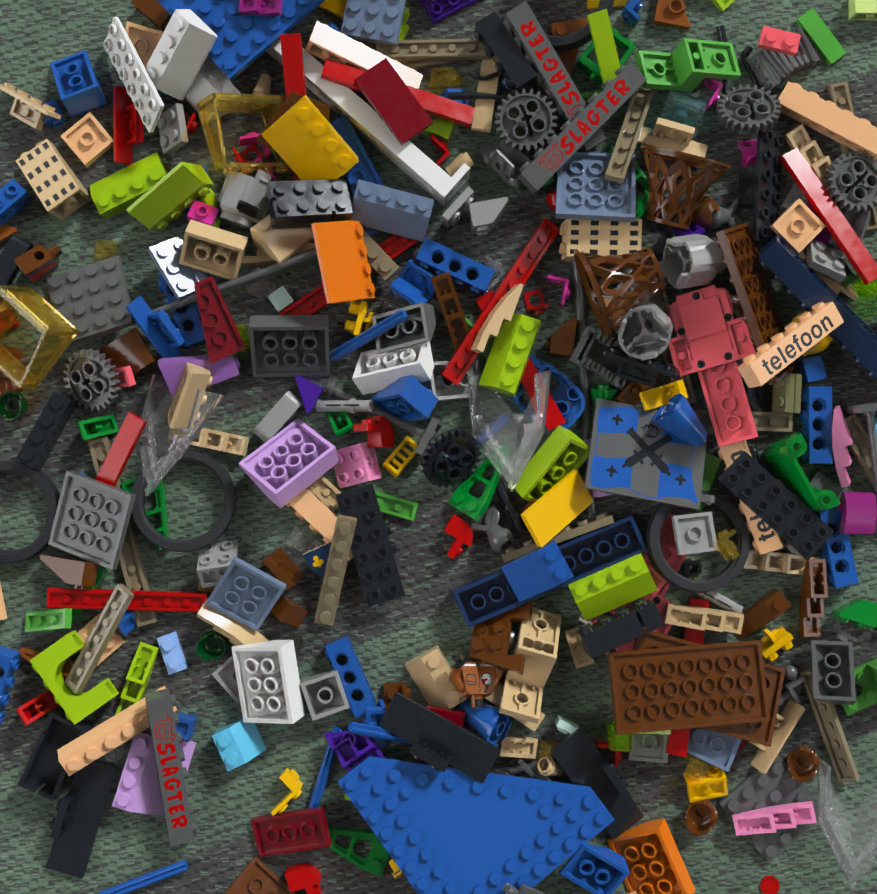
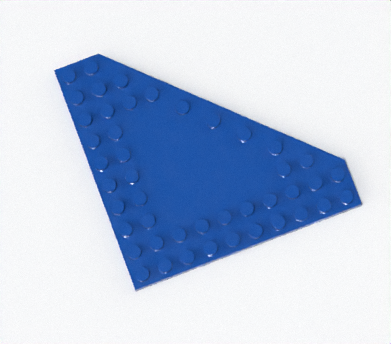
[337,756,615,894]

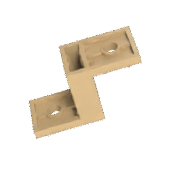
[499,607,562,724]

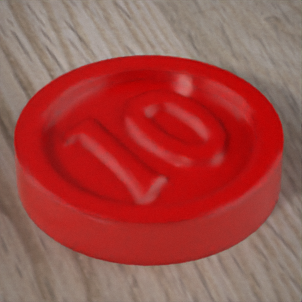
[760,876,780,894]

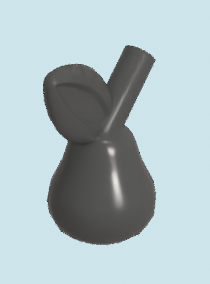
[708,198,744,229]
[471,505,514,552]

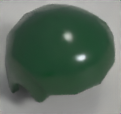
[0,391,28,421]
[195,631,228,661]

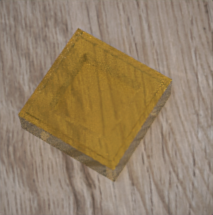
[95,239,117,260]

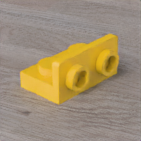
[683,766,728,803]

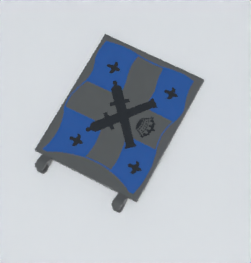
[584,398,716,510]

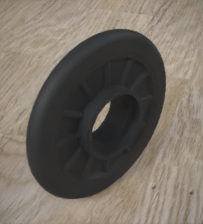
[745,381,773,412]

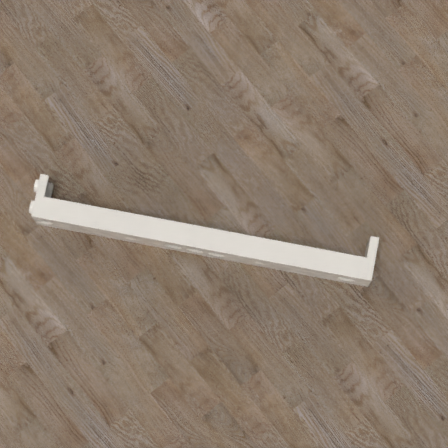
[266,40,470,206]

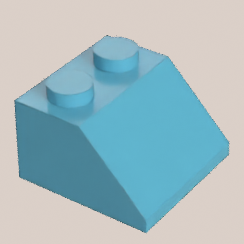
[212,718,267,771]

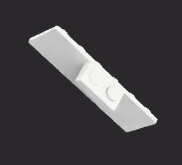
[104,17,164,133]

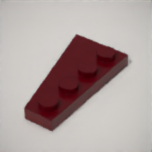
[193,276,246,364]

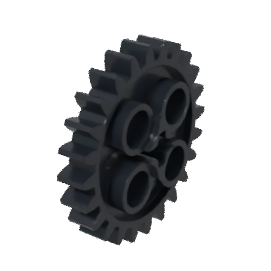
[421,429,482,488]

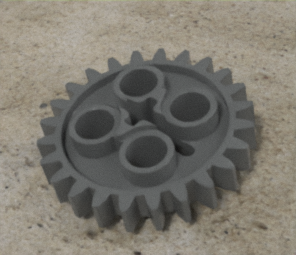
[716,84,781,135]
[494,88,558,154]
[824,151,877,214]
[63,349,121,411]

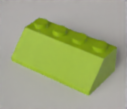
[89,152,168,219]
[126,162,214,231]
[478,314,541,398]
[512,425,590,501]
[568,553,658,621]

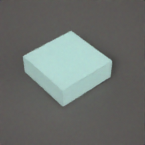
[267,286,294,312]

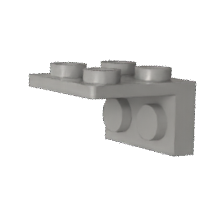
[196,540,239,588]

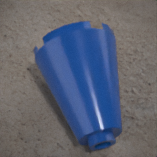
[653,393,708,447]
[457,700,512,747]

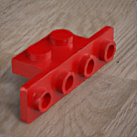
[113,86,144,165]

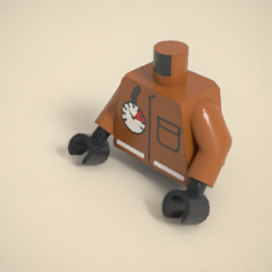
[450,654,504,709]

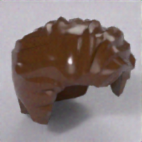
[691,195,719,229]
[786,745,820,782]
[685,799,719,836]

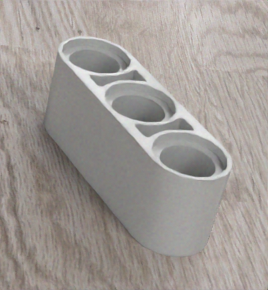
[253,391,304,443]

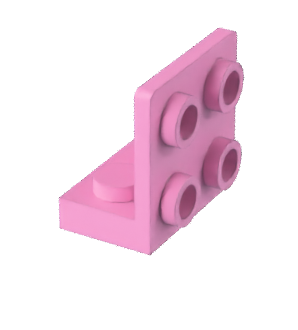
[334,442,382,488]

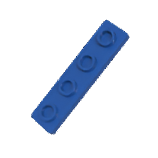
[126,296,185,358]

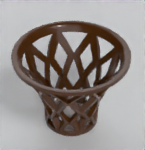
[640,145,732,230]
[574,247,665,338]

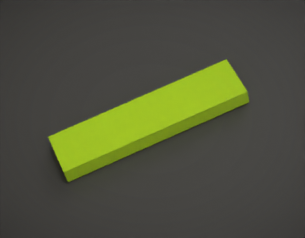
[586,9,620,84]

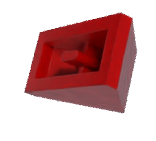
[15,690,59,726]

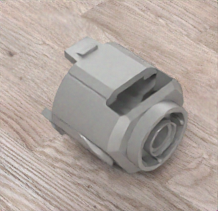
[218,162,272,230]
[658,234,725,289]
[618,301,673,361]

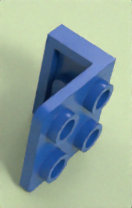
[389,259,435,305]

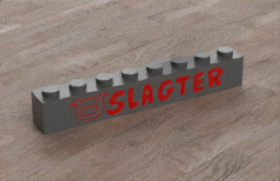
[503,1,606,152]
[518,62,647,194]
[144,688,196,847]

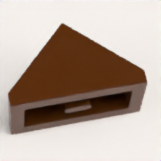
[270,594,309,628]

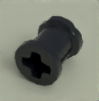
[681,558,702,577]

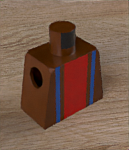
[14,244,63,285]

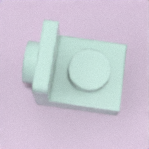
[555,715,579,734]

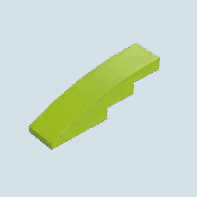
[115,642,159,715]

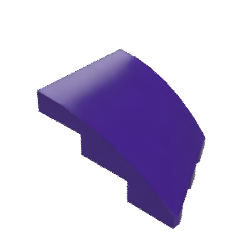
[324,731,385,772]

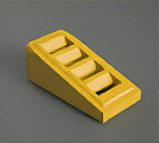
[382,436,418,478]

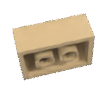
[250,215,314,264]
[179,220,248,280]
[168,362,213,429]
[404,645,467,709]

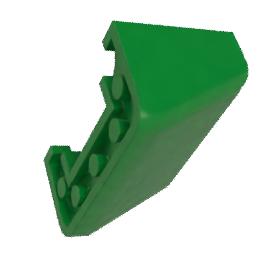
[764,432,841,512]

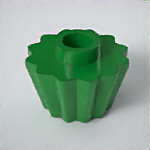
[590,383,617,403]

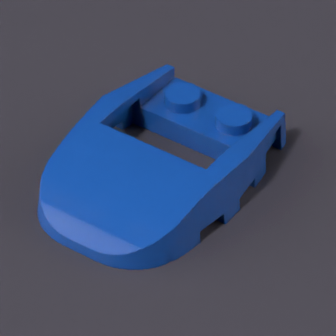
[510,354,585,431]

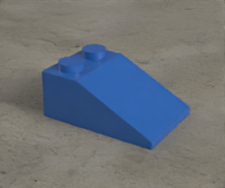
[50,50,107,117]
[370,375,439,422]
[501,540,574,602]
[559,843,630,894]

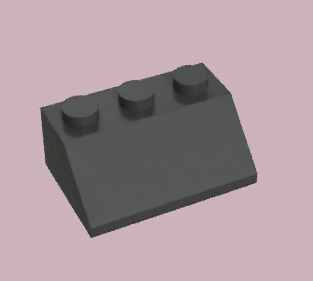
[372,302,436,354]
[811,640,856,705]

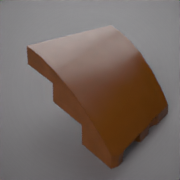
[99,327,156,378]

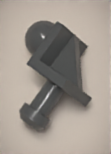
[779,665,806,707]

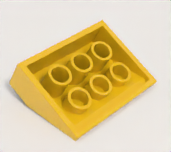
[261,95,359,180]

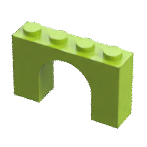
[30,630,119,725]

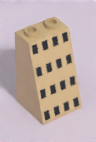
[16,139,92,221]
[559,219,642,262]

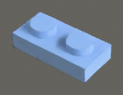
[157,631,188,675]

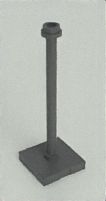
[325,382,443,456]
[842,402,877,503]

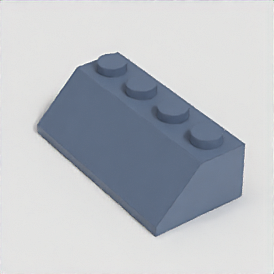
[350,179,434,242]

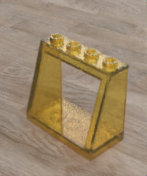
[197,93,290,174]
[0,285,79,390]

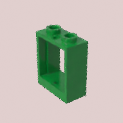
[576,26,636,86]

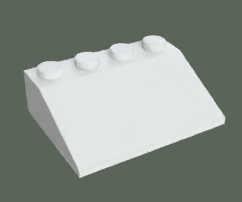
[231,640,305,724]

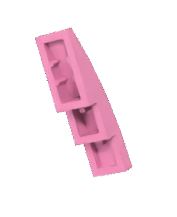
[832,405,853,488]
[732,801,817,836]

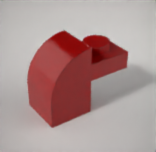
[353,416,395,448]
[444,514,473,559]
[285,863,322,894]

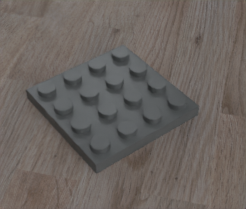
[47,255,135,348]
[48,471,136,570]
[718,754,828,863]

